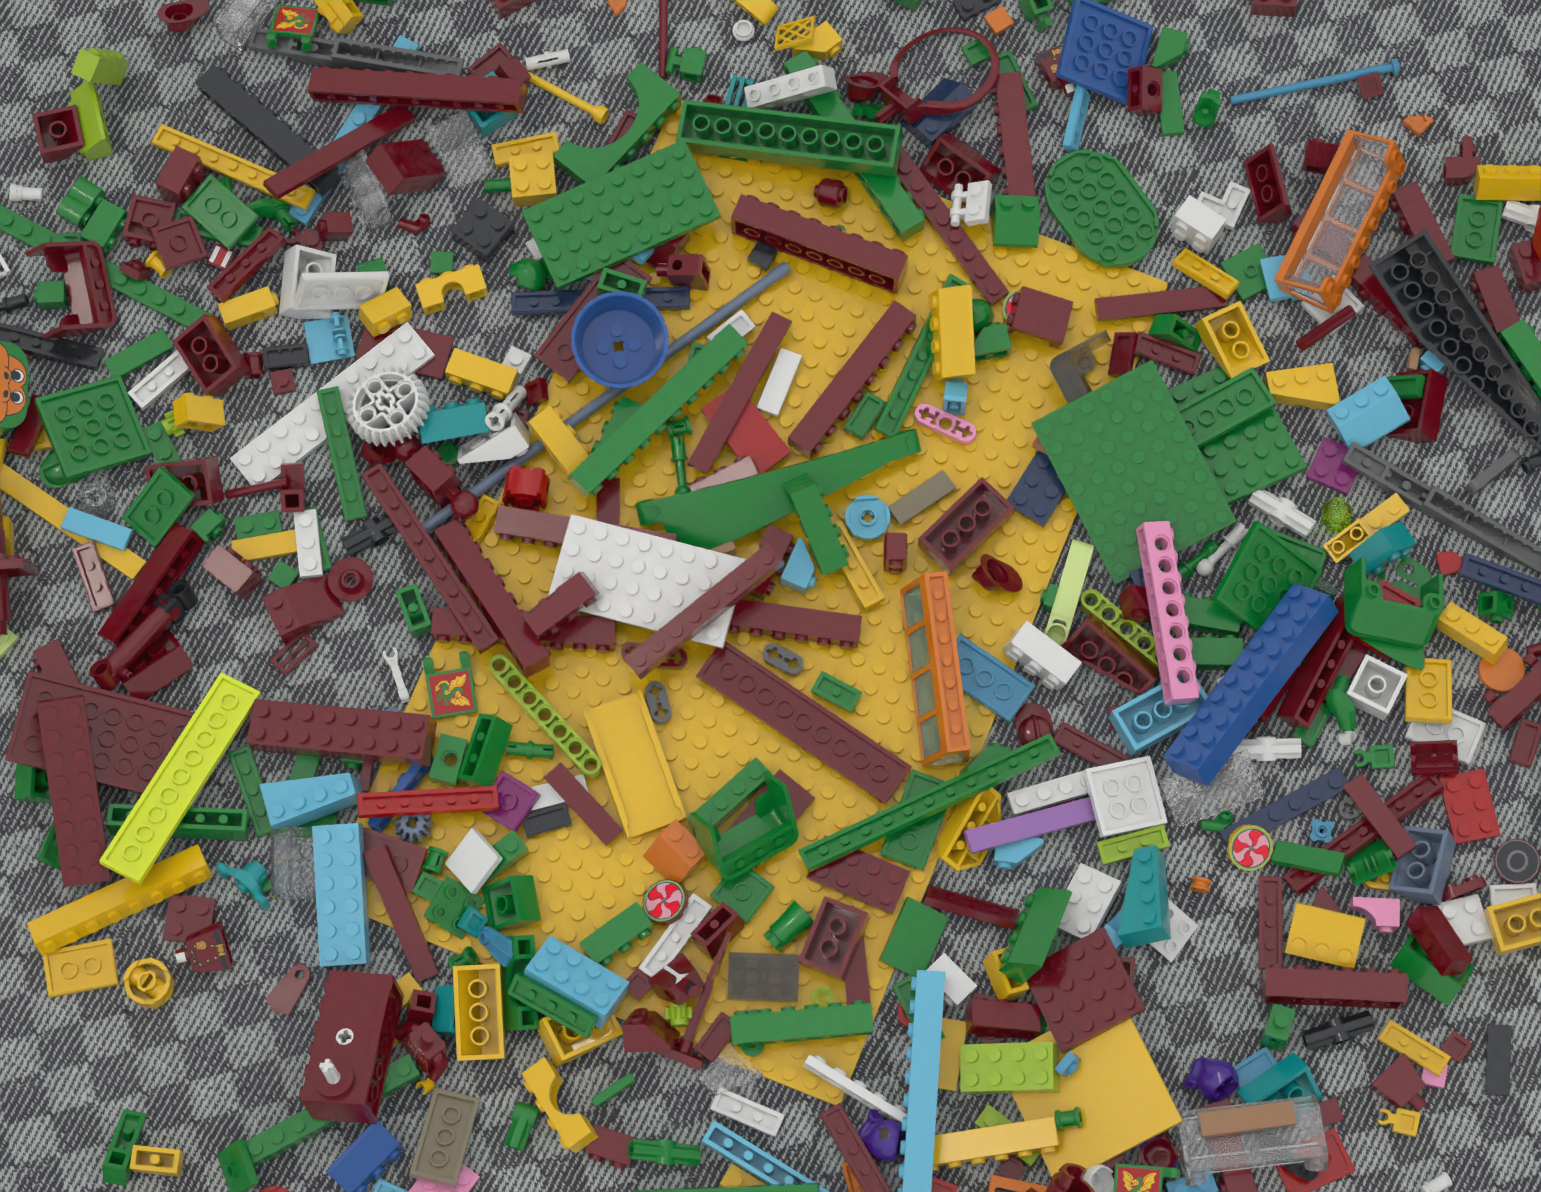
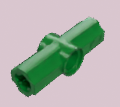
[627,1139,702,1166]

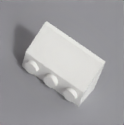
[279,245,337,319]

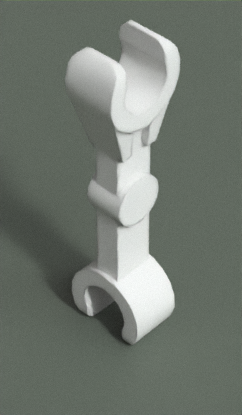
[383,647,410,703]

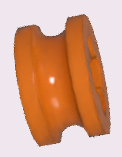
[1189,876,1212,893]

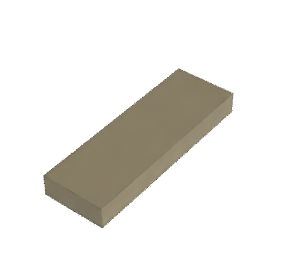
[888,470,956,527]

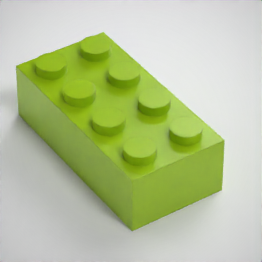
[960,1042,1059,1095]

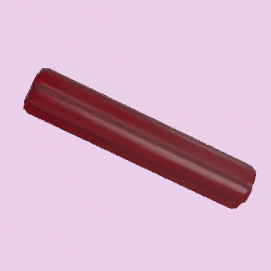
[1296,305,1356,351]

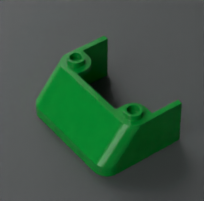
[1344,557,1444,648]
[690,770,799,880]

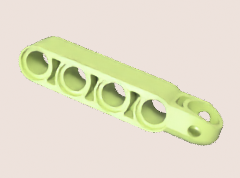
[1045,539,1095,646]

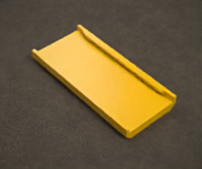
[582,690,687,839]

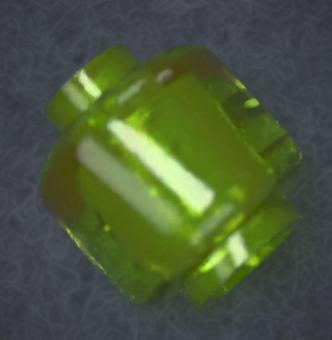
[1321,497,1352,532]

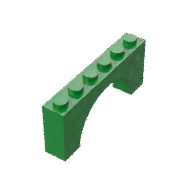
[553,62,681,185]

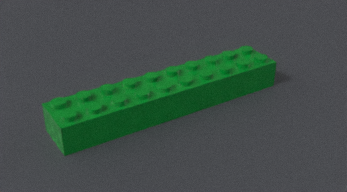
[676,100,904,177]

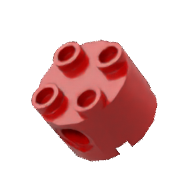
[502,466,550,512]

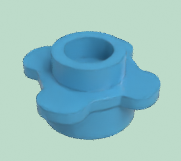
[1309,819,1334,843]

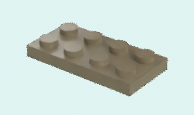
[409,1088,480,1188]

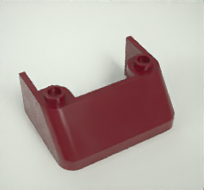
[25,241,117,339]

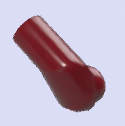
[397,213,431,234]

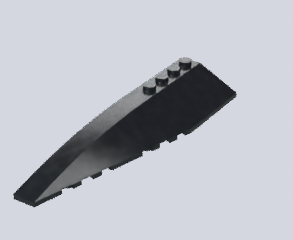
[1368,229,1541,452]

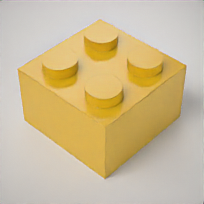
[508,152,557,207]

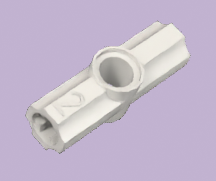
[1501,200,1540,233]
[1248,489,1317,539]
[1231,736,1302,761]

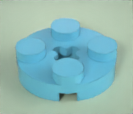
[845,495,891,541]

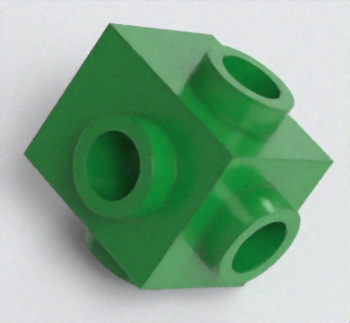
[1477,589,1514,624]

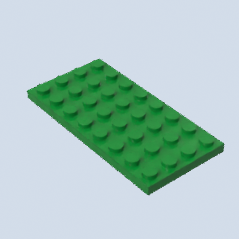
[522,139,721,290]

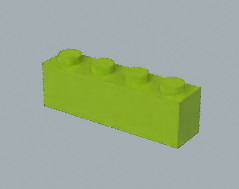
[71,47,130,86]

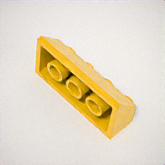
[929,285,976,382]
[453,964,506,1061]

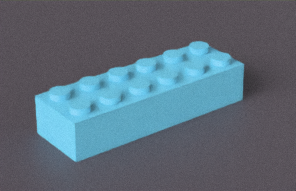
[312,823,371,967]

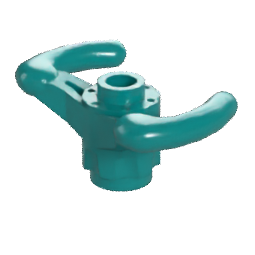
[215,860,270,911]

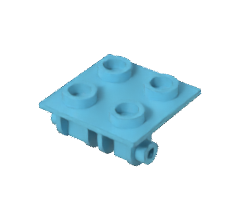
[304,312,355,365]

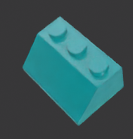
[420,397,490,444]
[1236,1052,1323,1134]

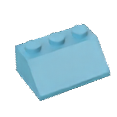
[1326,375,1410,448]

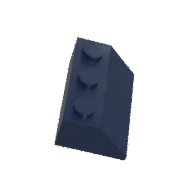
[899,78,977,150]

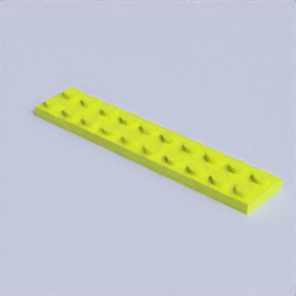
[99,673,261,885]

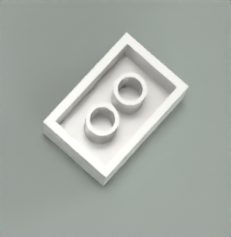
[1002,621,1082,691]

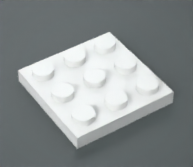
[1083,756,1168,838]

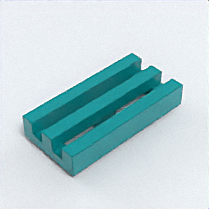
[725,74,754,107]

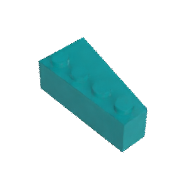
[1117,845,1171,948]

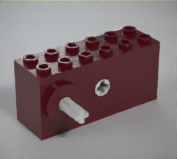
[299,970,404,1124]

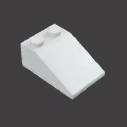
[457,412,530,464]

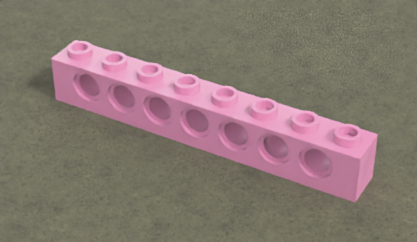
[1136,521,1200,705]

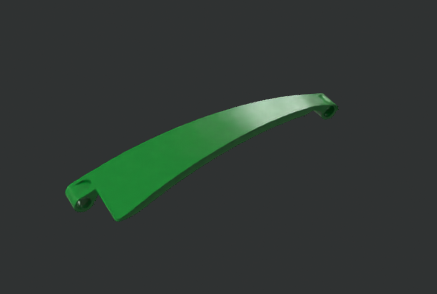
[635,429,922,550]

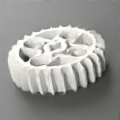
[347,367,430,447]

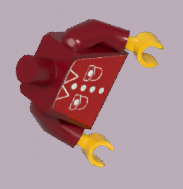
[393,1020,448,1095]

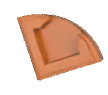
[606,0,627,17]
[1402,115,1434,137]

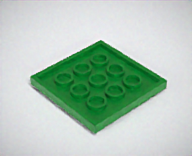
[34,375,152,480]
[1212,521,1323,633]

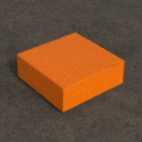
[984,6,1014,36]

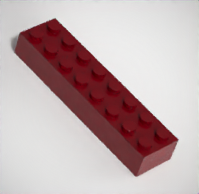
[731,194,908,294]
[37,694,111,887]
[246,699,437,767]

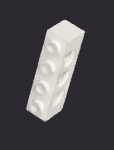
[744,65,837,110]

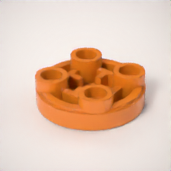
[1477,648,1525,695]

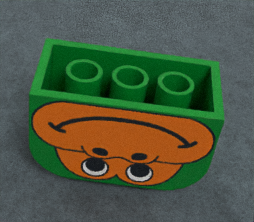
[0,341,31,438]

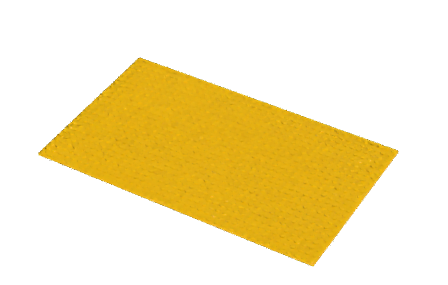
[356,100,1167,1105]

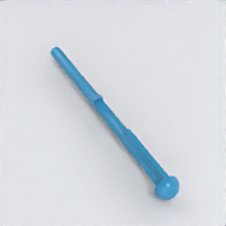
[1230,59,1401,105]

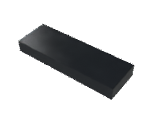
[1484,1024,1512,1097]

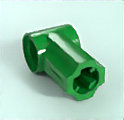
[504,1101,540,1151]

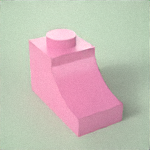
[1350,897,1400,934]

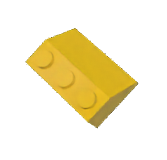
[1285,902,1366,968]

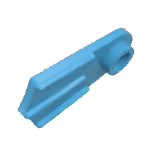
[479,926,513,967]

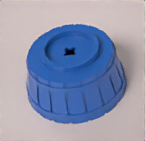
[571,291,669,389]

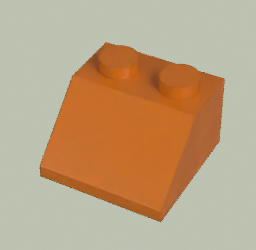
[643,819,708,884]

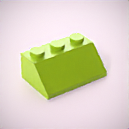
[68,80,113,161]

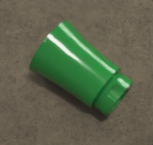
[763,900,814,951]

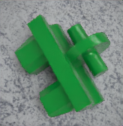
[1191,88,1222,130]

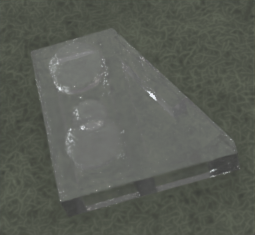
[697,1045,763,1096]

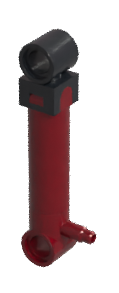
[89,579,198,691]

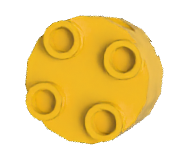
[124,958,175,1009]

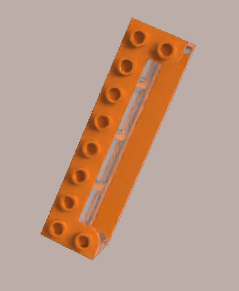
[1274,129,1406,314]

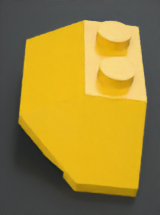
[938,788,1001,871]

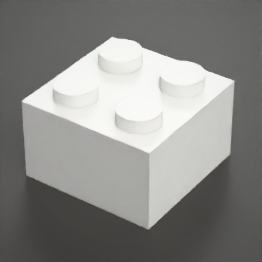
[1171,195,1227,255]
[1346,654,1408,721]

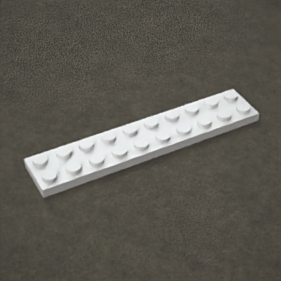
[230,322,435,494]

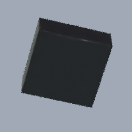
[747,240,777,271]

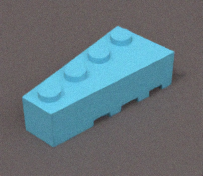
[260,773,363,833]

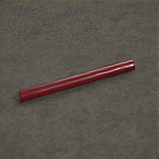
[659,0,668,80]

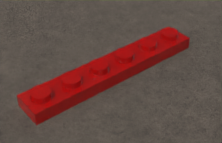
[357,786,499,818]

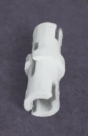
[525,49,571,71]

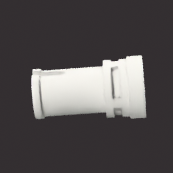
[9,184,43,202]

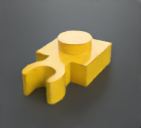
[1377,1108,1421,1137]

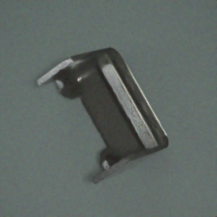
[1050,330,1111,403]

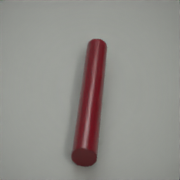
[225,478,290,499]

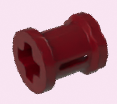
[243,352,265,380]

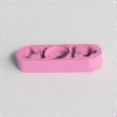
[915,404,976,445]

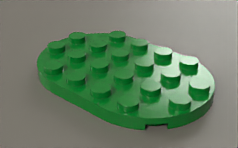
[1044,149,1159,268]

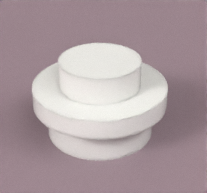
[733,20,755,41]

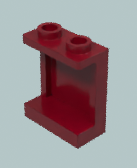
[1006,286,1074,349]

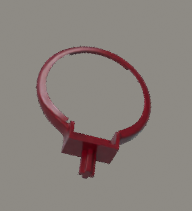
[874,27,1000,125]

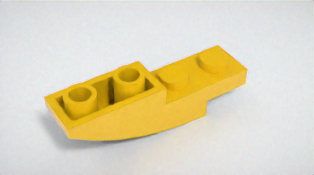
[1322,493,1410,564]

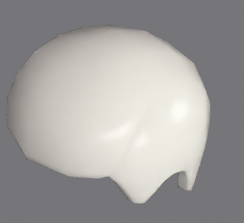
[1082,1164,1114,1192]

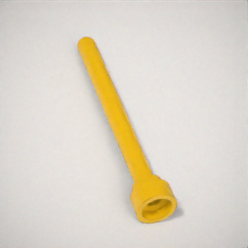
[527,71,610,125]

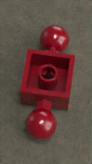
[392,434,479,520]

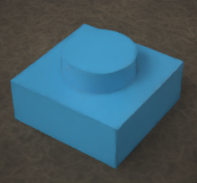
[1054,1051,1081,1077]

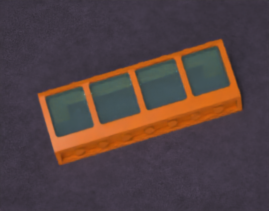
[900,571,971,767]

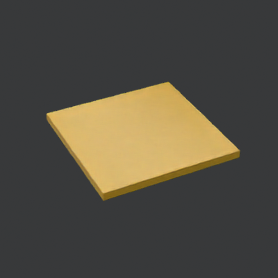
[1012,1018,1184,1176]

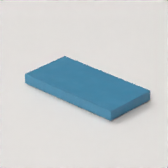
[956,634,1036,723]

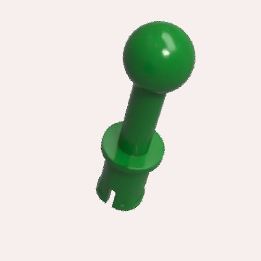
[670,437,691,495]
[1177,540,1219,582]

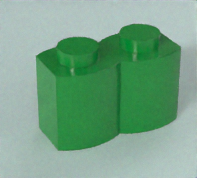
[56,176,106,230]

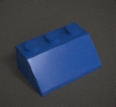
[326,1120,404,1192]

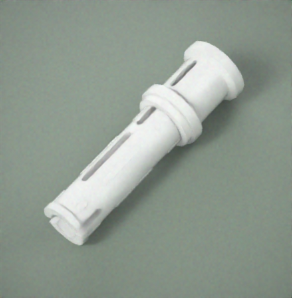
[485,386,527,431]

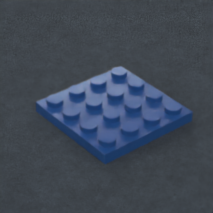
[1055,0,1154,105]

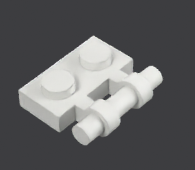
[949,180,992,227]

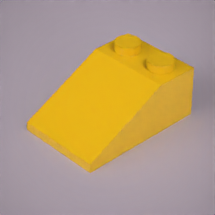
[1194,301,1270,379]
[537,1014,623,1068]

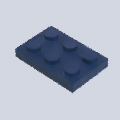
[1007,450,1066,528]

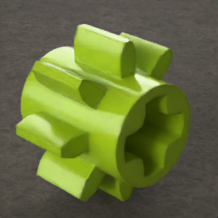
[161,410,185,438]
[664,1002,692,1027]

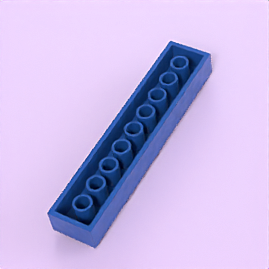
[1163,583,1339,787]

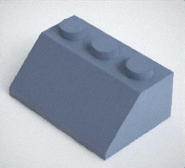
[1388,825,1456,905]

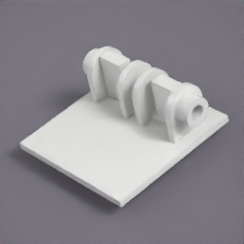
[1149,899,1198,962]

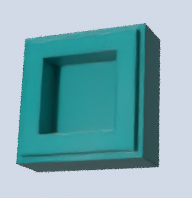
[457,906,489,939]

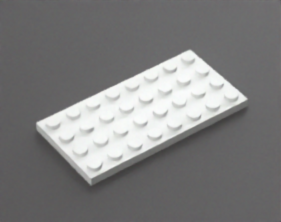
[548,514,747,649]

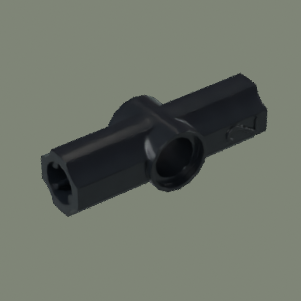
[341,515,398,557]
[1301,1010,1375,1051]

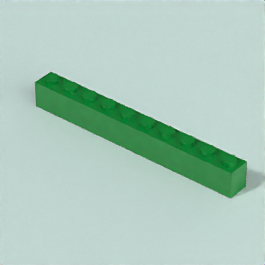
[784,51,926,242]
[567,324,748,498]

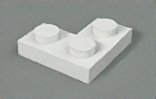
[1198,181,1251,231]

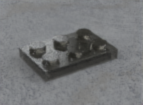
[727,952,799,1002]

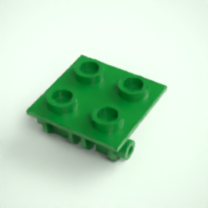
[1344,839,1398,886]
[424,876,484,940]

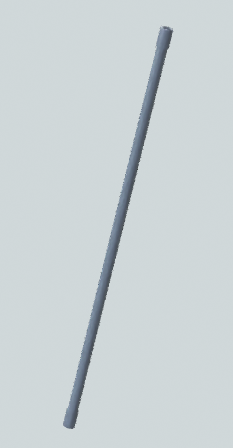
[421,261,792,534]

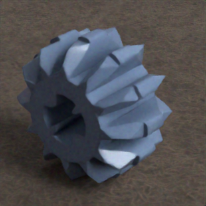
[393,814,433,844]

